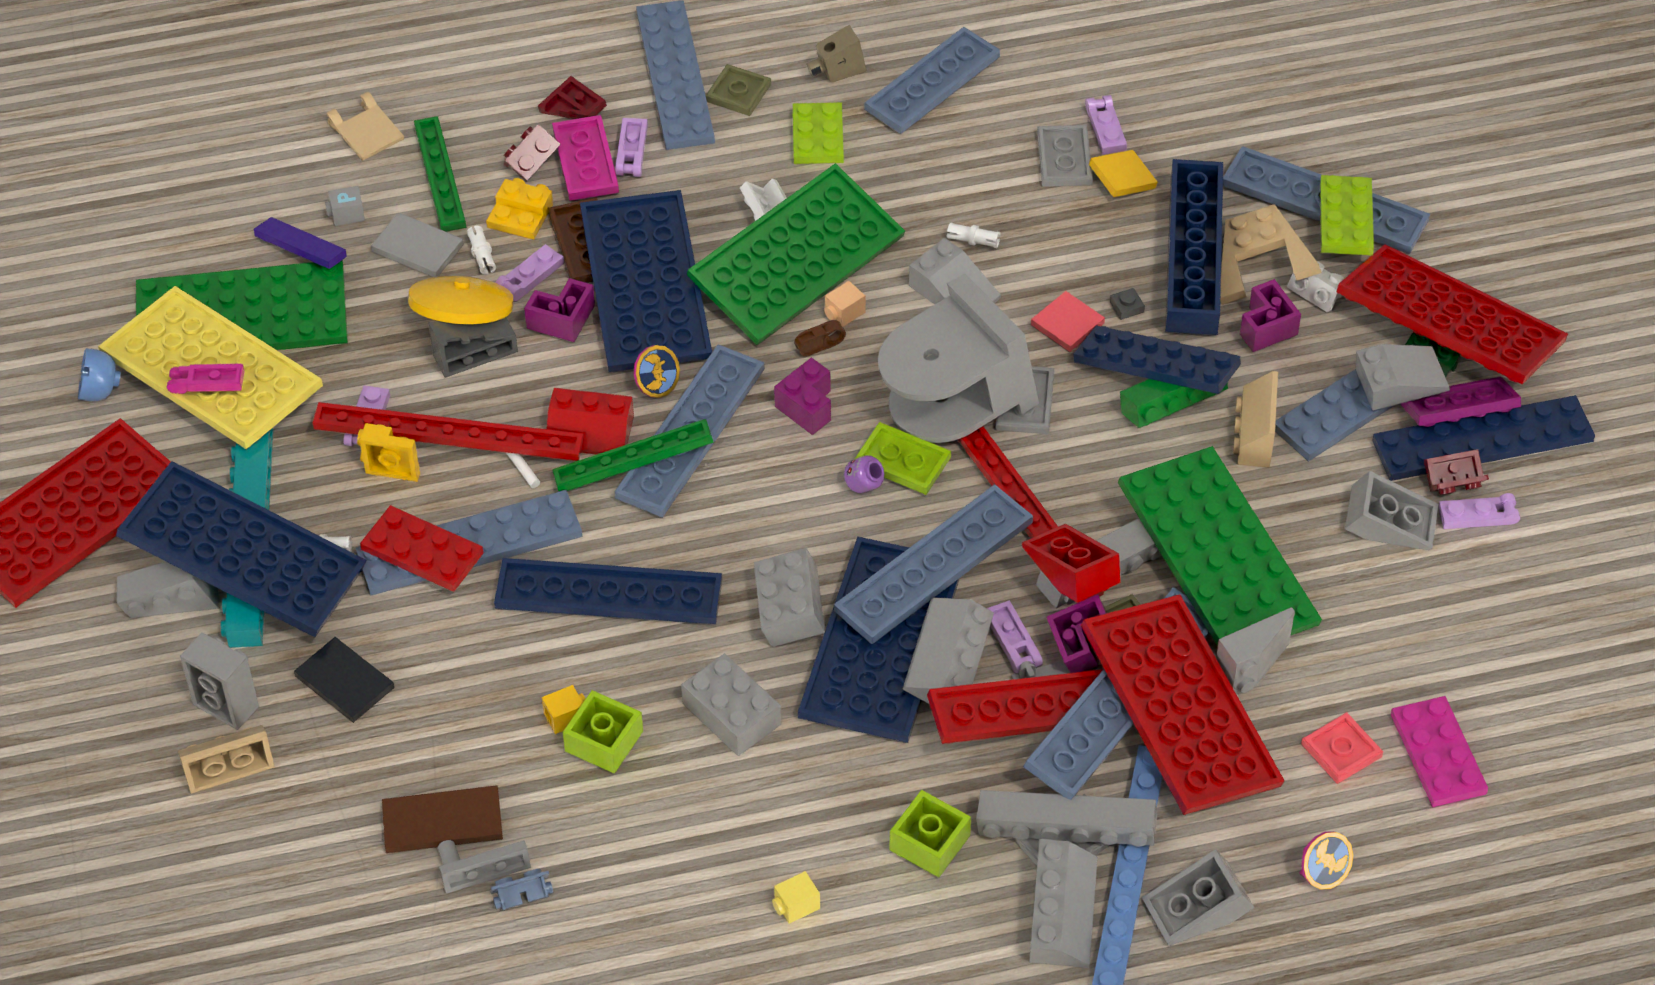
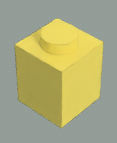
[772,871,820,924]

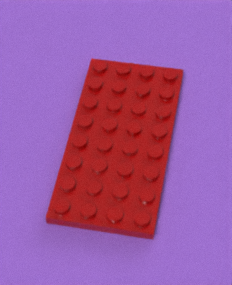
[1336,244,1568,385]
[0,418,171,608]
[1081,594,1285,815]

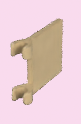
[327,92,404,161]

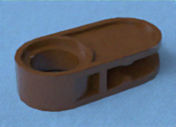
[794,320,846,357]

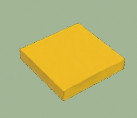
[1089,150,1158,197]

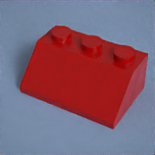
[546,388,634,455]

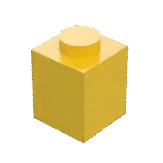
[542,685,586,734]

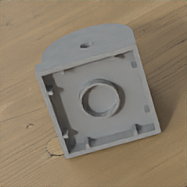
[878,273,1039,443]

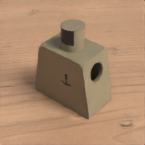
[806,25,867,82]

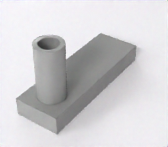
[438,840,531,894]

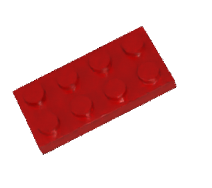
[360,505,484,592]

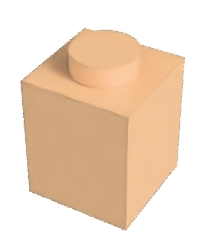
[824,281,866,327]

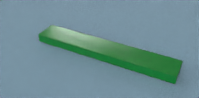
[414,116,467,232]
[552,419,714,492]

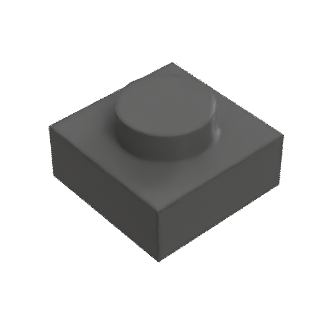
[1110,288,1145,320]

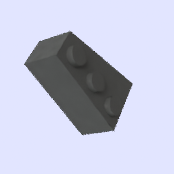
[428,317,518,378]

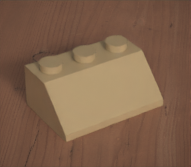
[1233,371,1278,468]
[178,725,275,794]

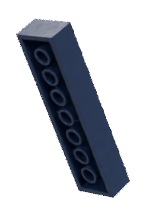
[1165,159,1223,335]

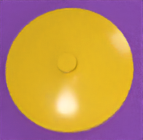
[408,276,514,324]

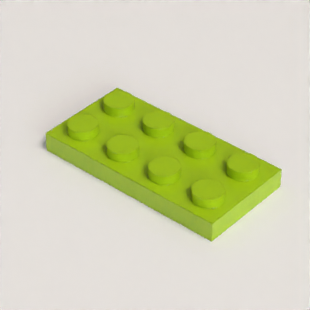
[1320,175,1374,256]

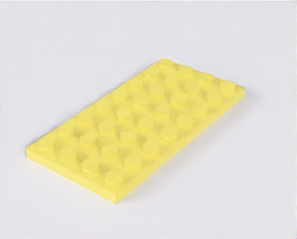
[98,286,323,449]

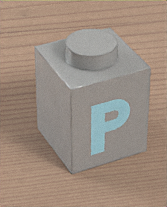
[325,186,365,226]

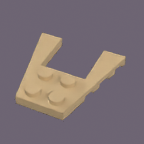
[1220,204,1322,305]

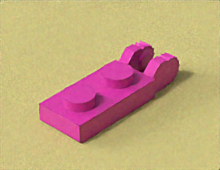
[167,364,245,394]

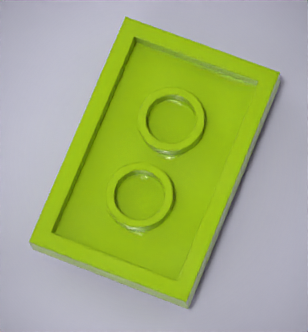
[793,102,844,164]
[855,422,951,495]

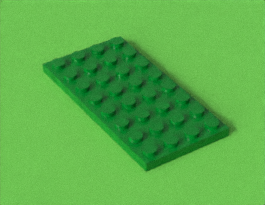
[687,163,905,345]
[136,260,348,350]
[1118,446,1322,646]

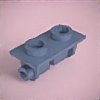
[490,869,554,910]

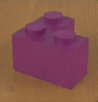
[524,278,595,342]
[1240,279,1301,352]
[774,357,831,435]
[1046,594,1107,673]

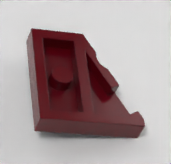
[538,76,607,119]

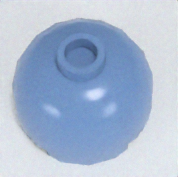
[78,348,121,401]

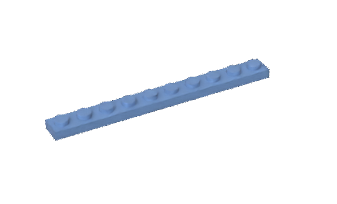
[1092,745,1163,985]

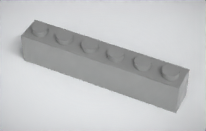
[1036,518,1161,608]
[976,790,1157,847]

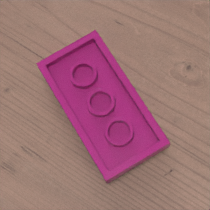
[552,115,619,201]
[1390,696,1488,807]

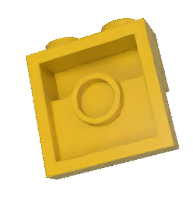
[486,178,553,240]
[357,423,420,482]

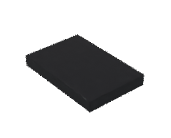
[294,637,395,723]

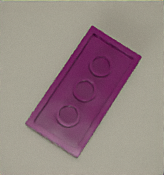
[1400,376,1521,427]

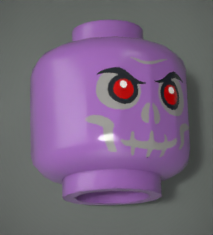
[844,456,884,493]

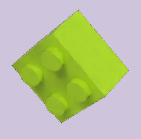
[563,690,643,774]
[889,790,971,877]

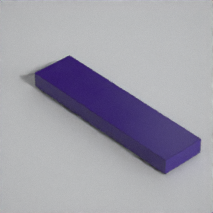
[254,217,347,269]

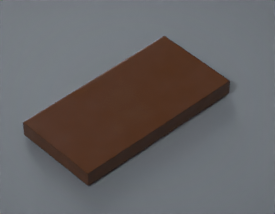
[548,197,598,283]
[382,785,503,853]

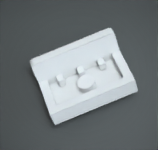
[740,179,787,221]
[1287,262,1345,312]

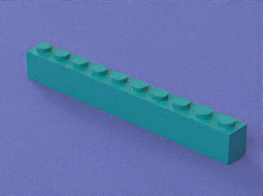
[221,428,274,648]

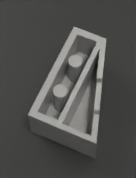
[117,561,219,618]

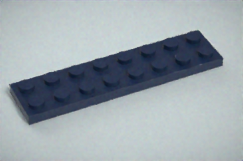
[1372,395,1595,481]
[494,558,722,624]

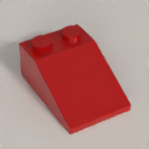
[1022,523,1121,602]

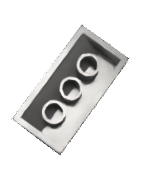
[903,598,994,704]
[1029,839,1098,968]

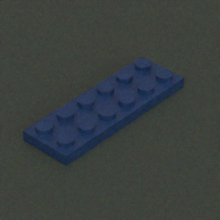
[1073,325,1241,394]

